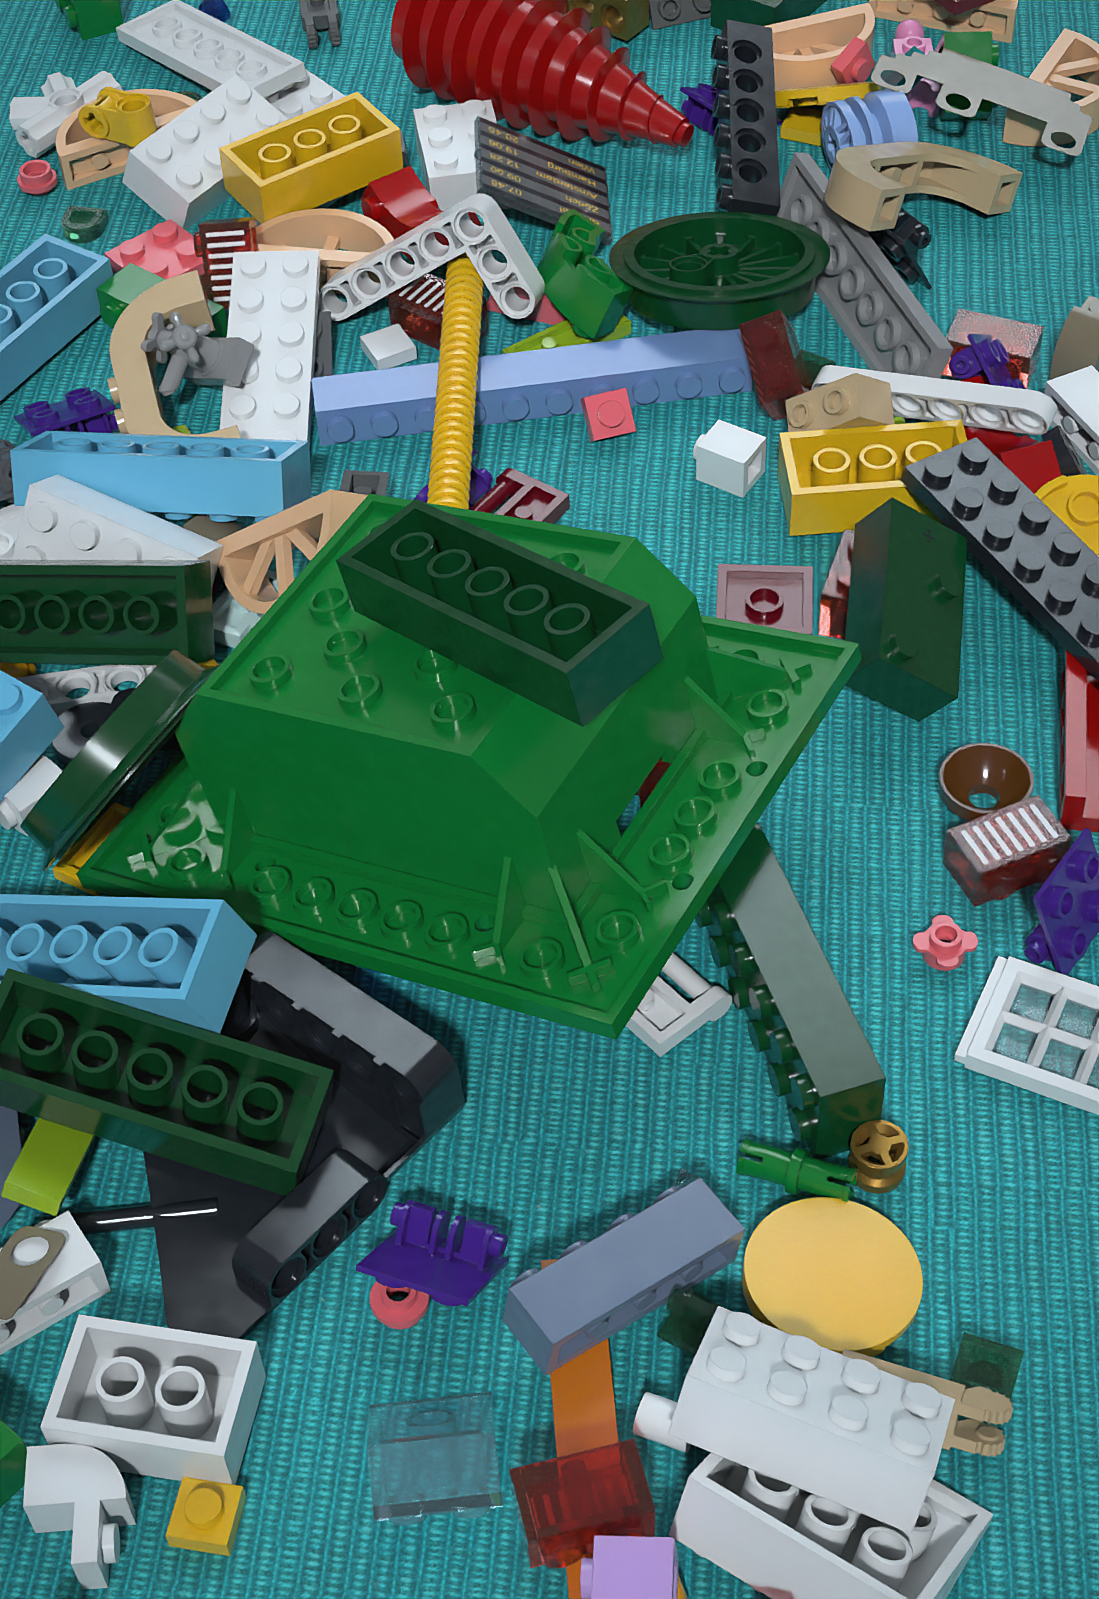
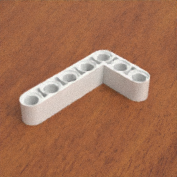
[318,193,545,321]

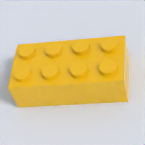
[219,92,403,224]
[777,419,968,536]

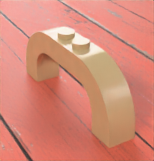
[824,141,1023,232]
[107,270,242,438]

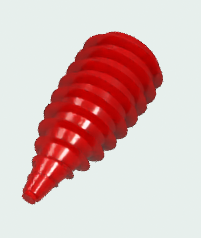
[391,0,694,148]

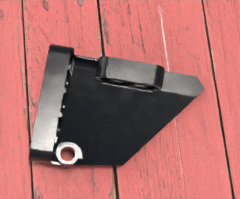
[143,931,465,1339]

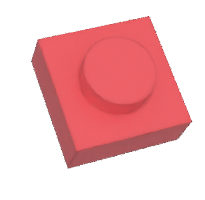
[831,36,875,84]
[580,388,636,442]

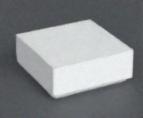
[360,324,417,370]

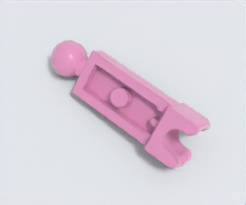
[892,19,941,118]

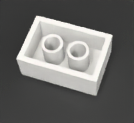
[413,100,511,211]
[40,1315,266,1485]

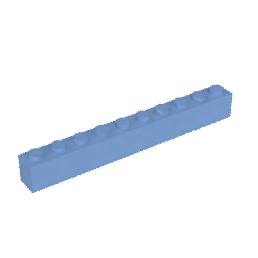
[311,328,753,446]

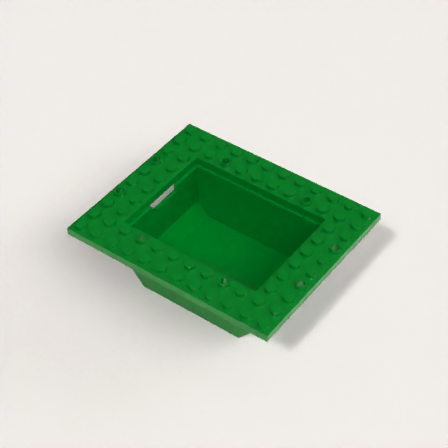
[76,493,862,1040]

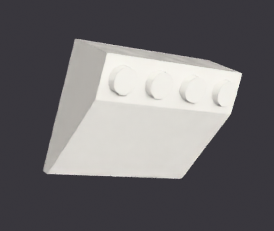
[669,1452,994,1599]

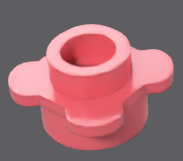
[912,915,978,971]

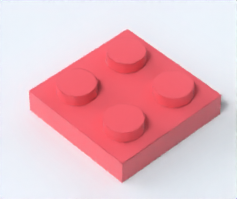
[104,219,220,279]

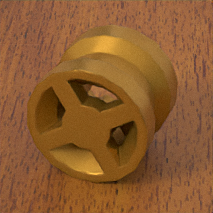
[848,1120,909,1194]

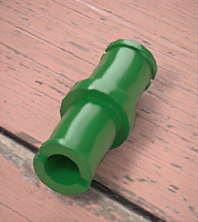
[736,1138,859,1202]

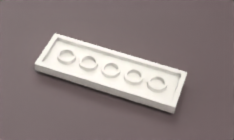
[116,0,306,98]
[220,250,321,447]

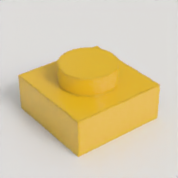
[165,1477,247,1556]

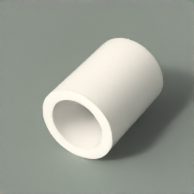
[633,1392,691,1453]

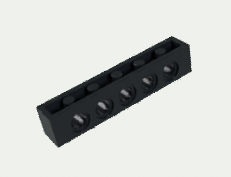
[711,20,781,216]

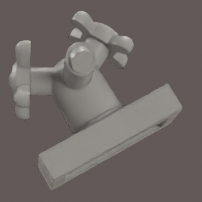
[141,312,254,396]

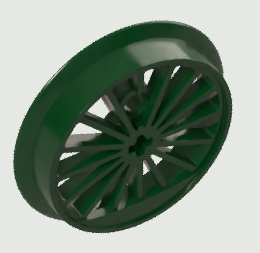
[609,211,830,330]
[20,649,220,872]

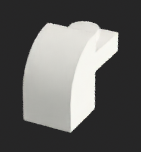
[23,1443,136,1590]

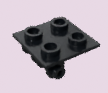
[866,207,932,290]

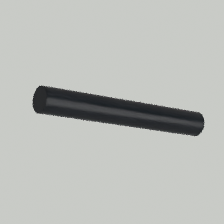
[43,1197,218,1235]

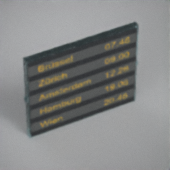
[474,116,613,246]

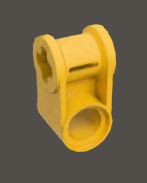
[78,87,158,147]

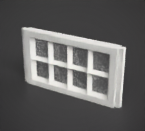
[954,956,1099,1115]

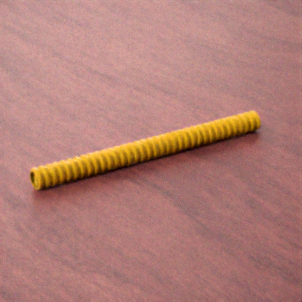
[427,252,484,510]

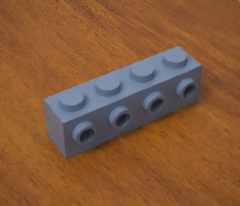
[502,1178,745,1376]

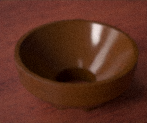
[939,743,1034,824]

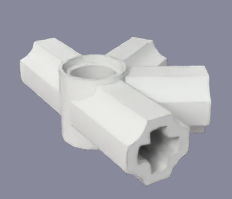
[9,71,122,158]

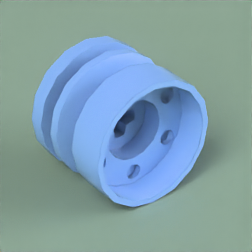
[821,88,918,170]

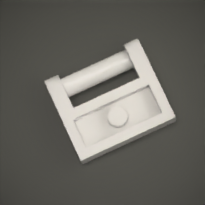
[626,953,733,1057]

